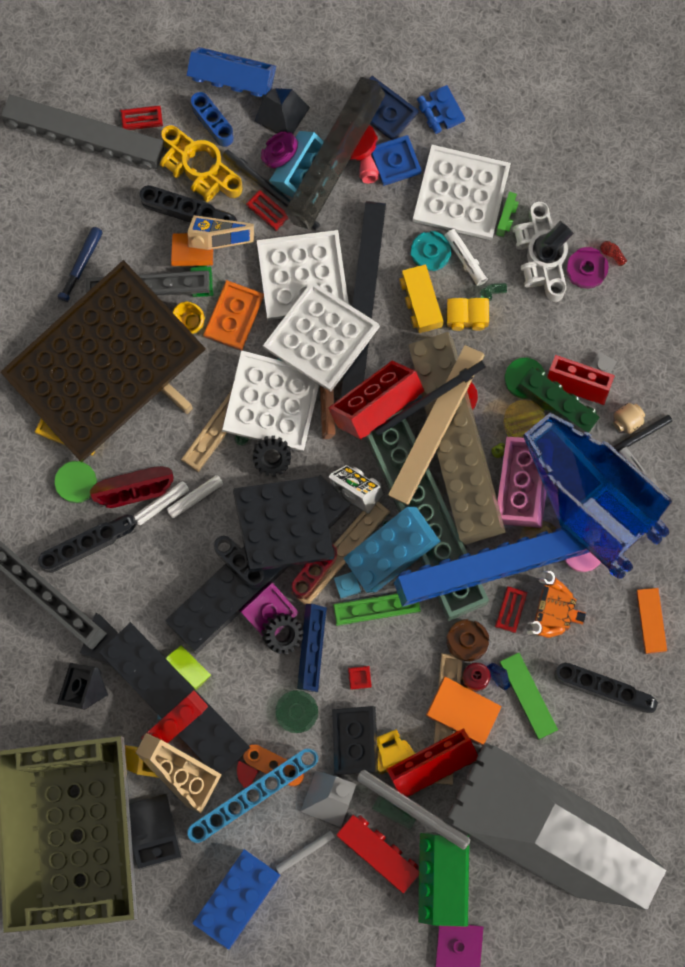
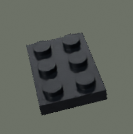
[332,706,378,775]

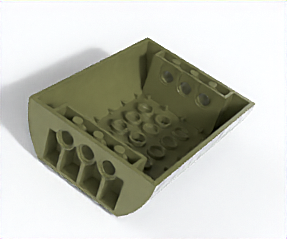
[0,736,137,933]

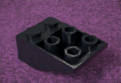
[129,794,183,870]

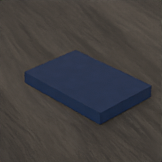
[347,76,419,140]

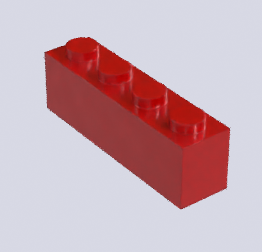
[387,728,478,797]
[336,815,419,894]

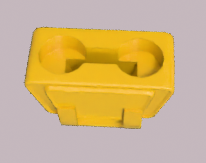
[377,729,416,775]

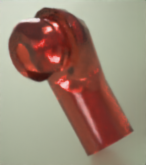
[600,241,627,266]

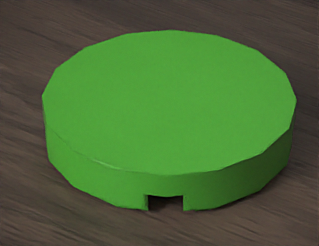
[54,461,97,503]

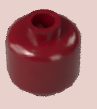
[462,662,491,692]

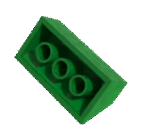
[418,832,469,927]

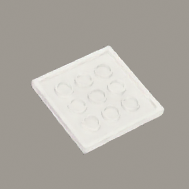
[413,145,511,240]
[257,230,349,320]
[263,282,380,392]
[222,351,319,452]

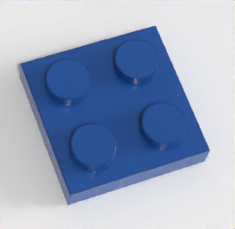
[371,135,422,186]

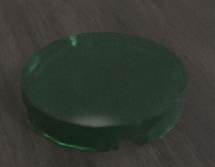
[276,690,318,734]

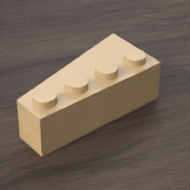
[136,733,222,814]

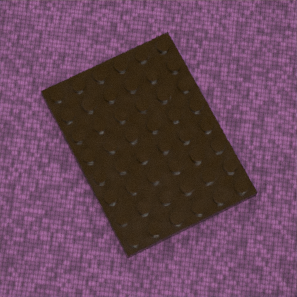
[0,260,206,463]

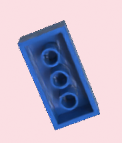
[186,47,276,97]
[192,849,281,950]

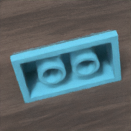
[270,131,339,206]

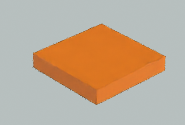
[171,233,214,266]

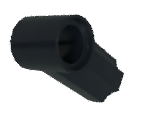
[534,220,574,262]

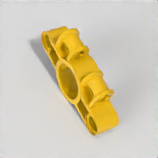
[160,125,243,202]

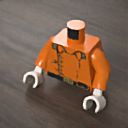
[527,571,586,638]

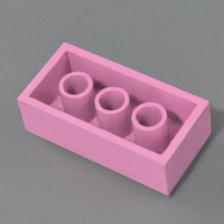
[497,437,552,528]

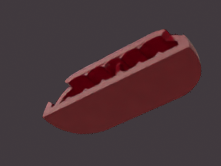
[90,466,174,508]

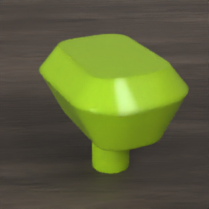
[491,443,505,458]

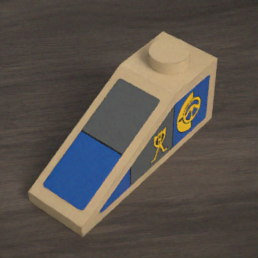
[188,215,254,250]

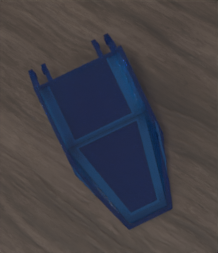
[523,413,672,579]

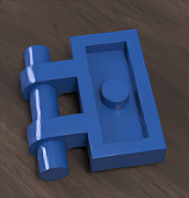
[417,85,465,134]

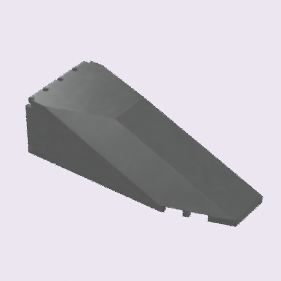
[443,742,666,910]

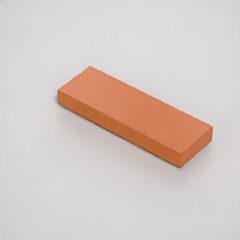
[636,588,667,654]

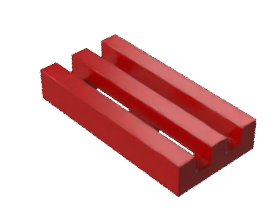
[121,105,163,130]
[246,190,290,231]
[495,586,528,633]

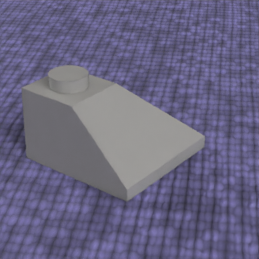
[300,771,357,827]

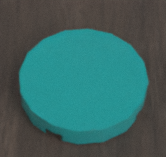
[411,231,451,271]

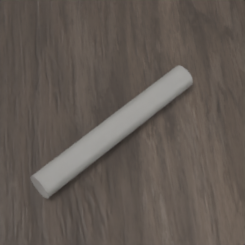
[275,830,335,874]

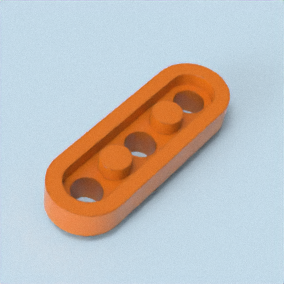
[243,745,304,786]

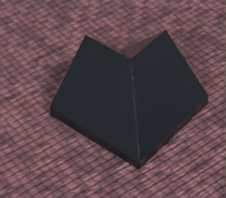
[255,88,310,134]
[57,663,108,710]

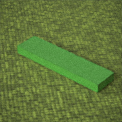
[333,593,421,626]
[500,653,558,740]

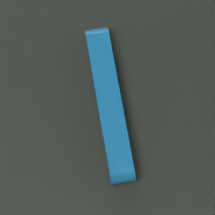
[188,748,319,843]

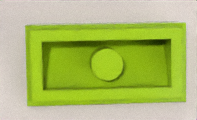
[165,645,211,690]

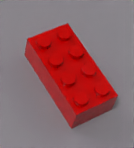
[328,360,424,439]

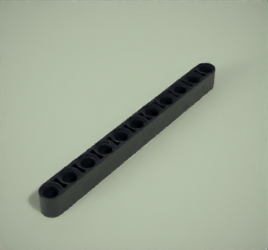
[341,201,386,398]

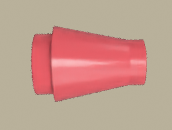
[359,154,379,184]

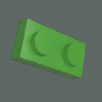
[496,191,519,237]

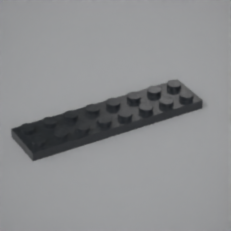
[99,622,250,776]

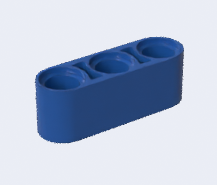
[191,92,234,147]

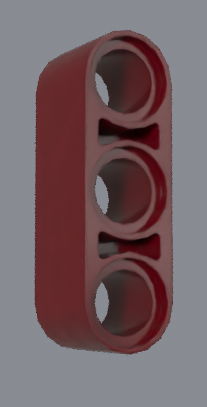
[292,544,337,599]

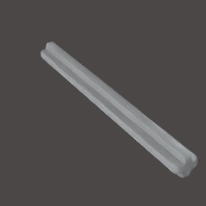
[357,770,470,849]

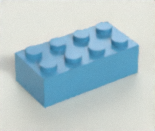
[343,507,440,593]

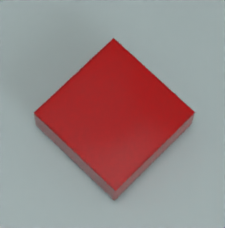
[348,666,372,690]

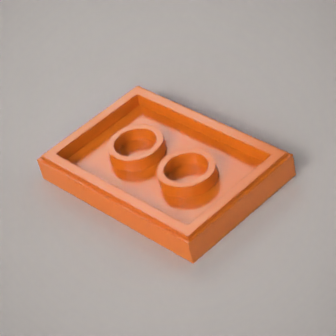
[203,280,264,351]
[425,677,502,745]

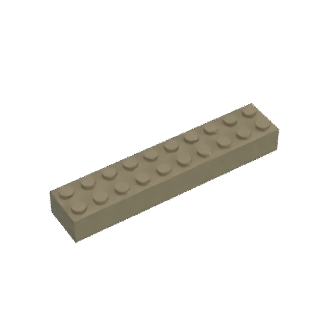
[408,332,506,545]

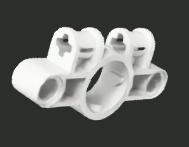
[512,202,568,302]

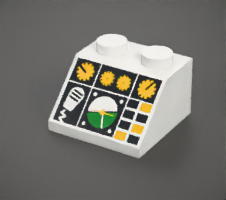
[328,465,383,514]

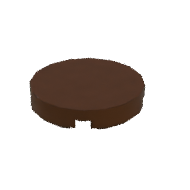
[446,619,489,662]

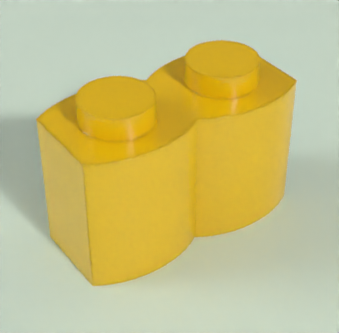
[447,298,489,331]

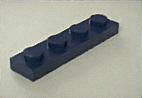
[297,603,327,692]

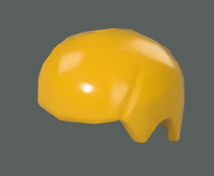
[173,301,205,334]

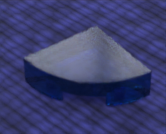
[487,662,510,691]

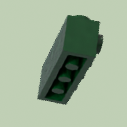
[516,367,600,438]

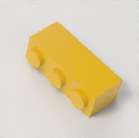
[399,264,443,333]

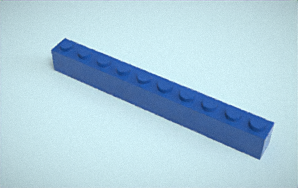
[394,520,603,607]

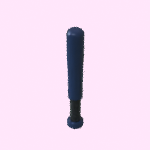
[57,227,103,302]

